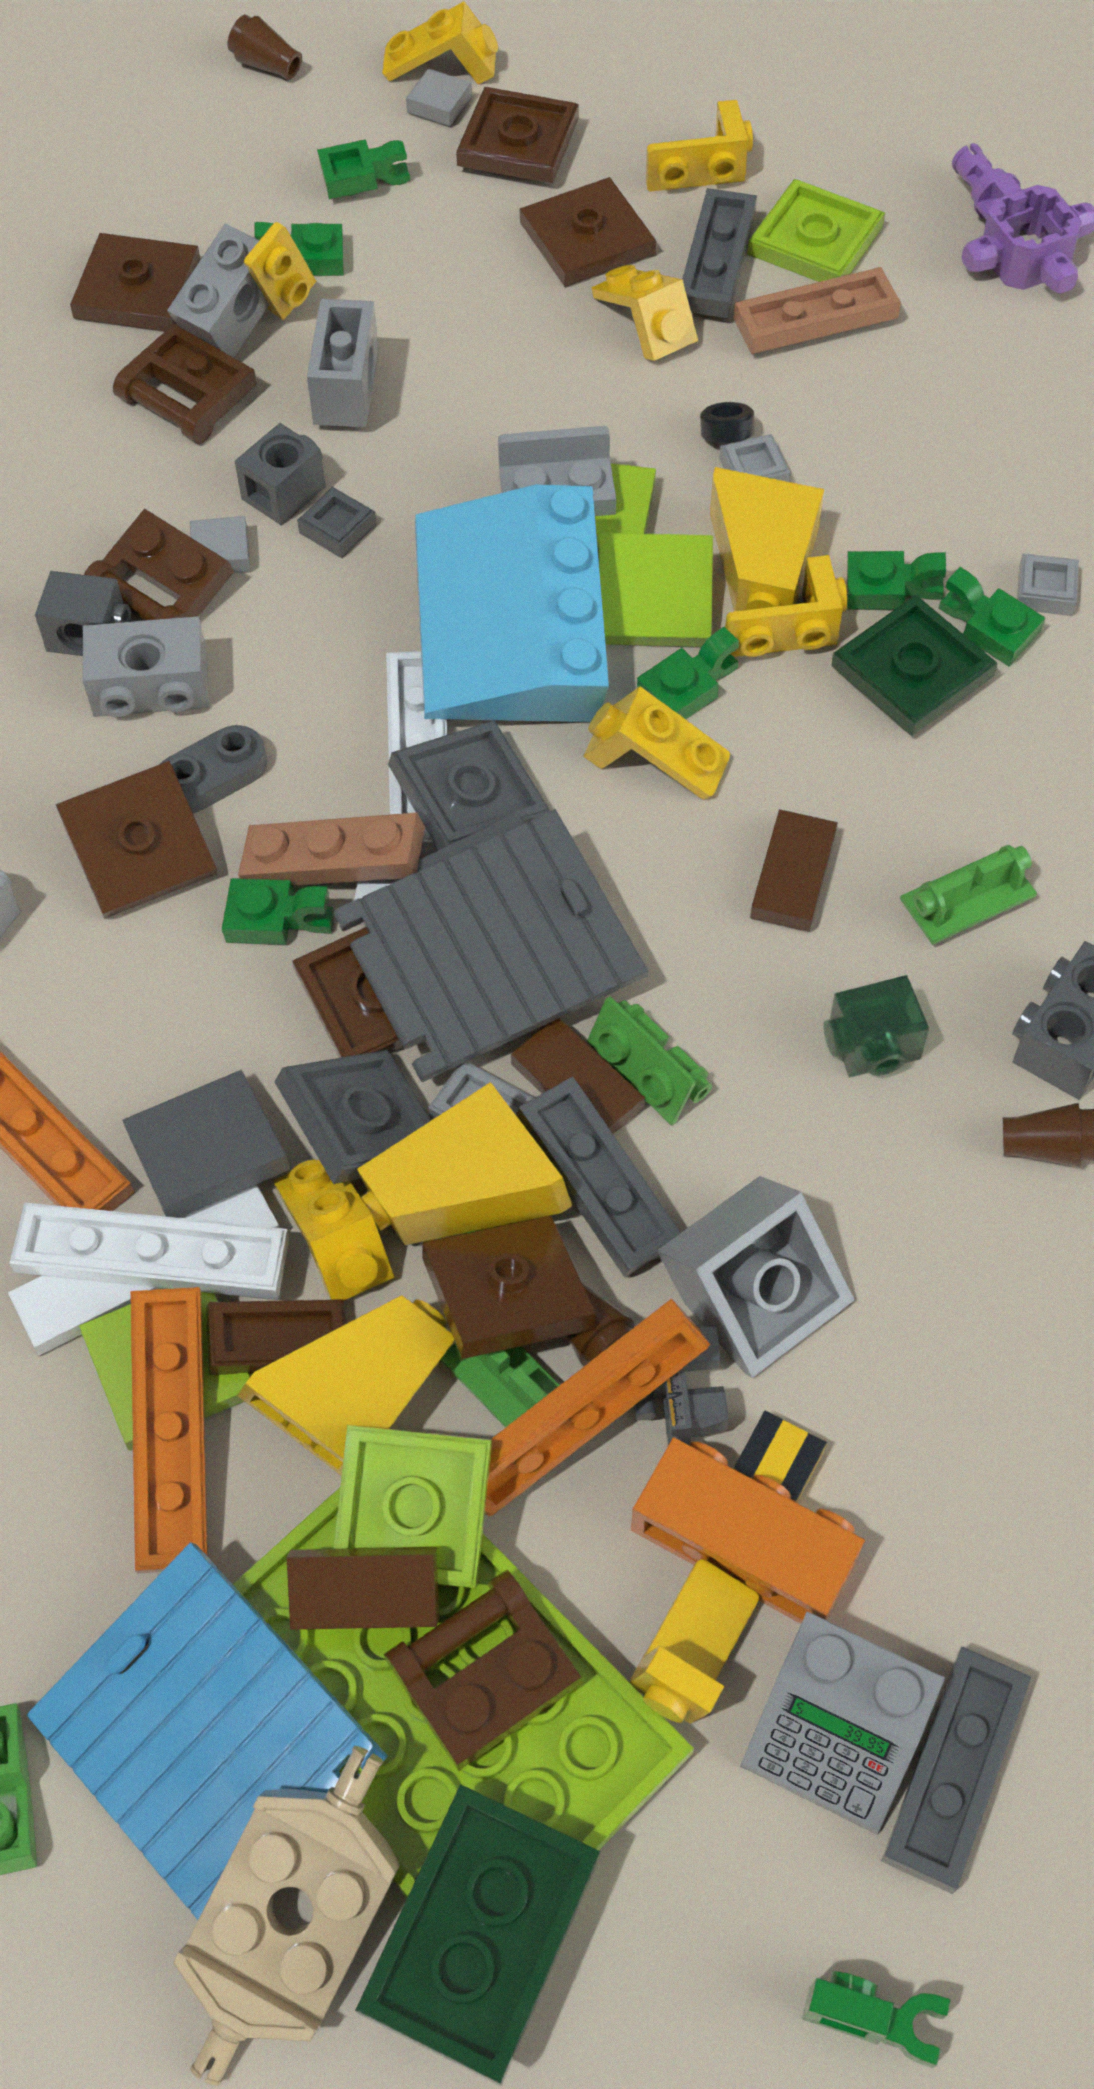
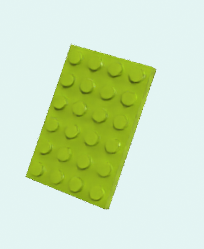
[233,1487,694,1898]

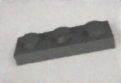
[682,188,757,318]
[516,1076,681,1278]
[881,1646,1031,1894]

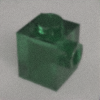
[823,975,929,1078]

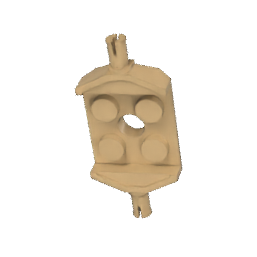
[173,1746,400,2086]

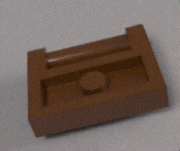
[113,324,257,444]
[84,508,234,621]
[384,1570,582,1771]

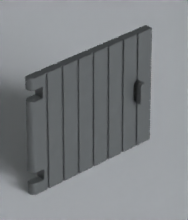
[333,809,648,1082]

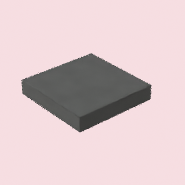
[388,720,550,850]
[274,1050,431,1184]
[122,1069,291,1218]

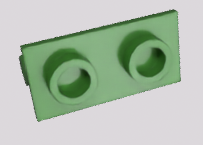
[900,845,1037,945]
[587,996,712,1126]
[440,1343,560,1428]

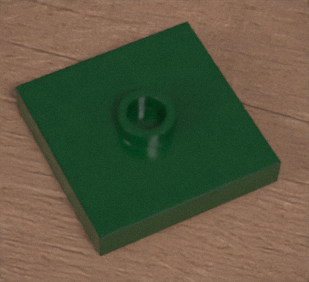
[831,595,998,736]

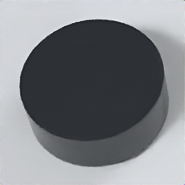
[700,402,755,443]

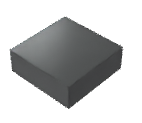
[297,486,376,558]

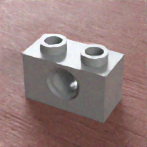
[167,223,269,358]
[307,299,379,427]
[83,616,209,717]

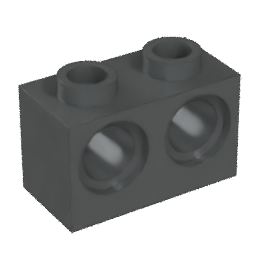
[1012,941,1094,1100]

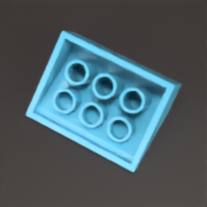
[415,484,609,722]

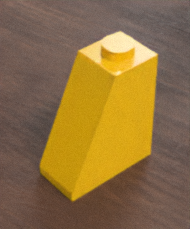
[710,467,824,611]
[357,1082,572,1245]
[237,1295,454,1476]

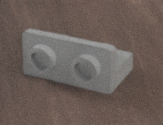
[498,426,616,516]

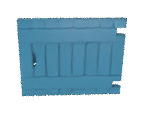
[26,1542,388,1920]

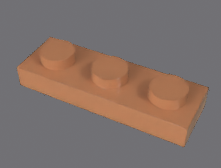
[733,267,901,354]
[238,812,425,886]

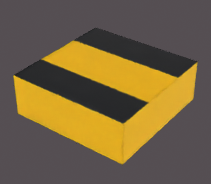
[733,1410,827,1503]

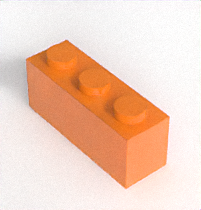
[631,1437,865,1624]

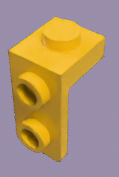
[382,1,498,85]
[645,99,753,192]
[244,222,317,321]
[591,265,698,361]
[725,555,847,657]
[583,686,730,800]
[274,1159,394,1300]
[629,1559,759,1724]

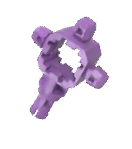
[952,143,1094,294]

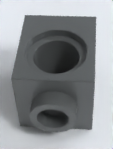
[235,423,326,525]
[35,571,131,656]

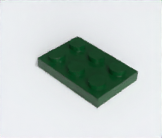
[355,1784,601,2086]

